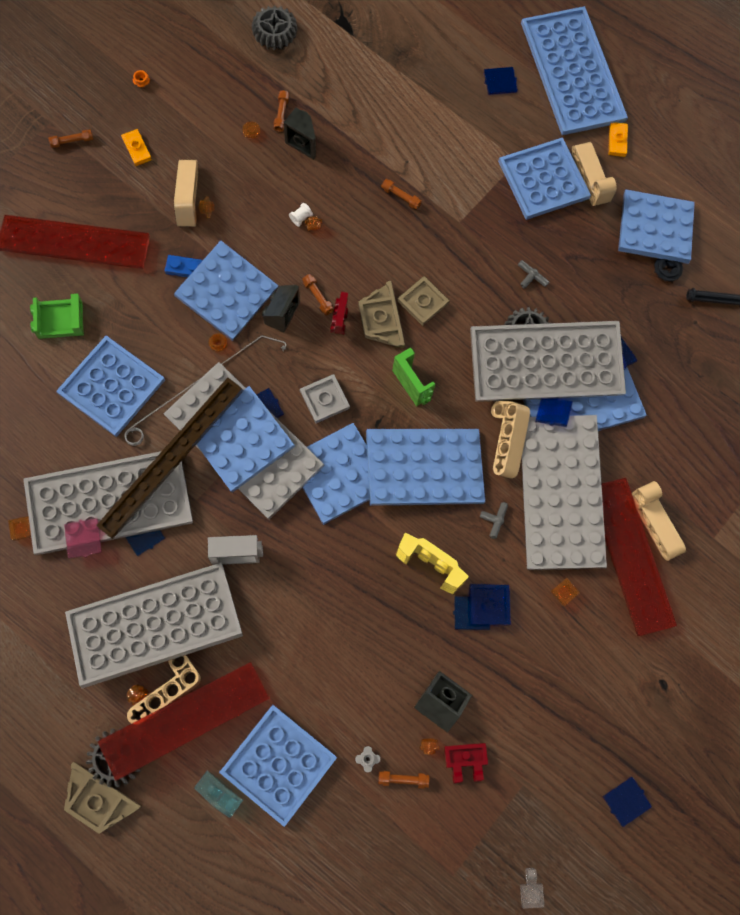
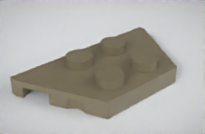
[358,281,405,348]
[64,762,141,834]

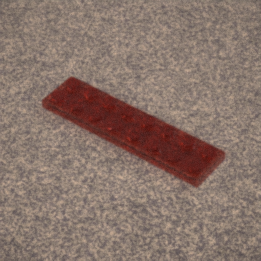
[0,215,150,269]
[601,478,677,637]
[97,662,270,781]

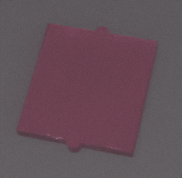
[64,518,102,559]

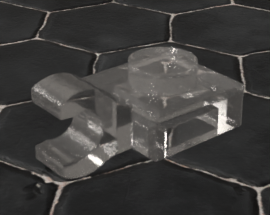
[520,868,544,909]

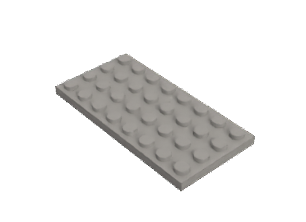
[470,321,626,402]
[164,362,324,520]
[521,415,607,570]
[23,451,193,555]
[65,562,243,688]

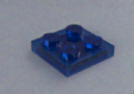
[469,584,511,626]

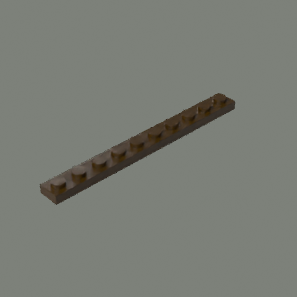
[96,377,244,539]

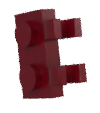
[330,292,349,334]
[444,743,488,783]

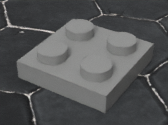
[300,374,350,424]

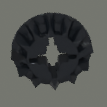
[654,258,683,282]

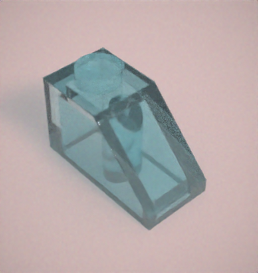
[194,771,243,818]

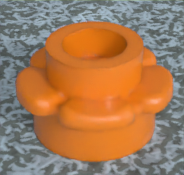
[133,70,150,87]

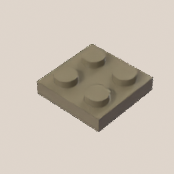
[398,276,449,326]

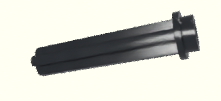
[686,288,740,306]

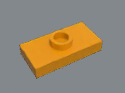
[608,122,628,157]
[121,129,152,167]

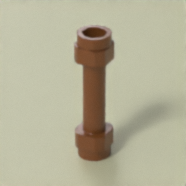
[273,90,290,132]
[48,129,94,148]
[381,179,422,210]
[302,274,334,315]
[378,771,429,789]

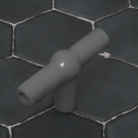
[518,260,549,288]
[480,502,508,539]

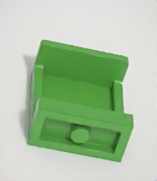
[30,294,84,339]
[392,348,435,406]

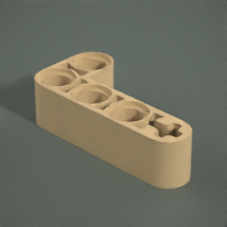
[572,142,617,206]
[174,160,198,227]
[491,401,530,478]
[630,481,686,561]
[127,655,201,726]

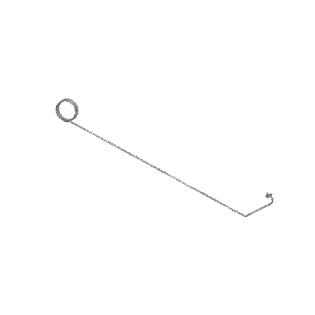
[124,336,286,446]

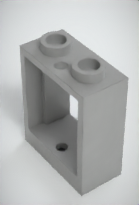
[208,535,263,565]

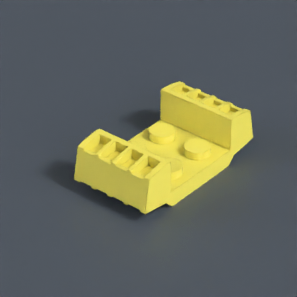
[396,533,469,594]

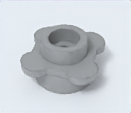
[355,746,380,772]

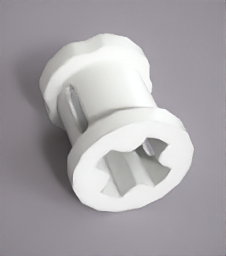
[289,203,313,227]

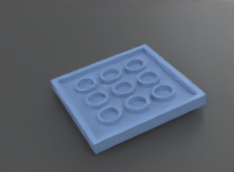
[498,137,591,220]
[618,190,695,264]
[174,241,278,341]
[56,336,165,437]
[196,386,295,493]
[302,423,370,525]
[219,705,337,827]

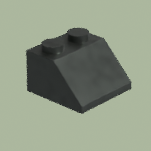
[284,107,316,160]
[262,285,300,332]
[414,671,472,733]

